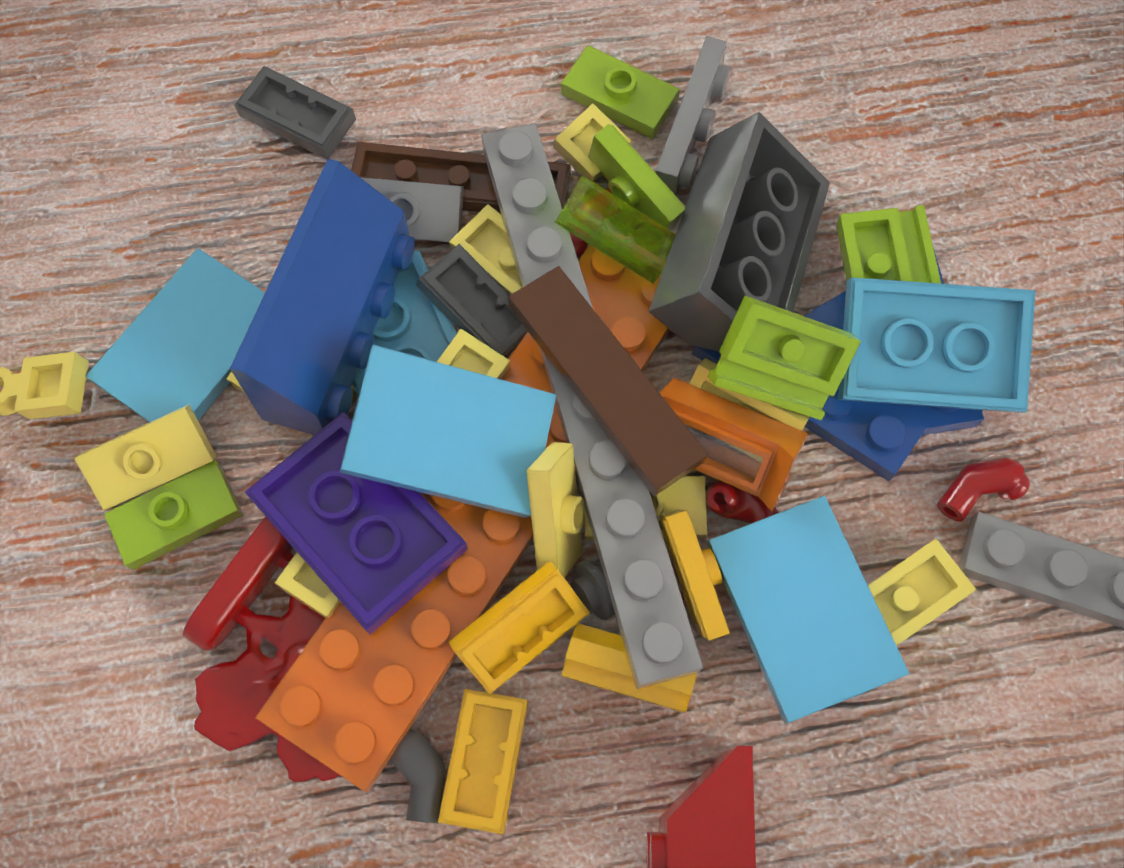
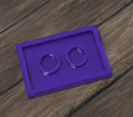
[245,412,468,635]

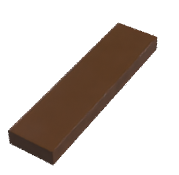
[351,142,571,216]
[508,266,708,496]

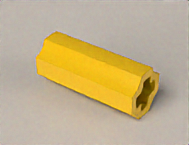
[561,623,697,713]

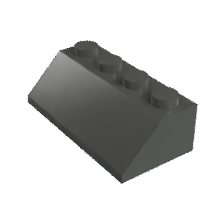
[648,112,830,351]

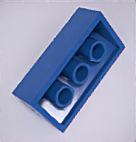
[230,159,415,435]

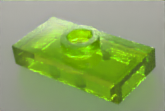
[554,176,676,284]

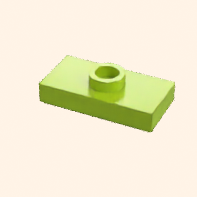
[561,45,680,139]
[588,124,685,239]
[104,460,243,570]

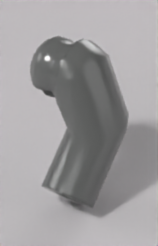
[387,729,446,824]

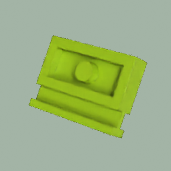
[836,205,941,284]
[708,295,861,420]

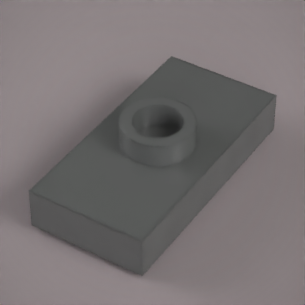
[234,66,356,159]
[416,244,528,358]

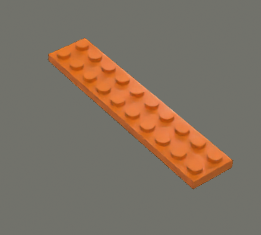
[255,232,670,793]

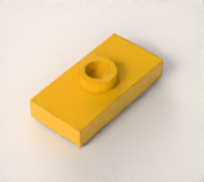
[658,510,730,641]
[448,561,590,694]
[438,689,529,834]

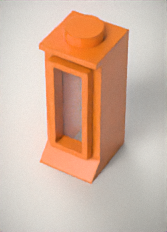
[659,378,808,511]

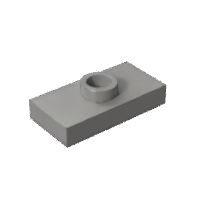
[360,177,464,242]

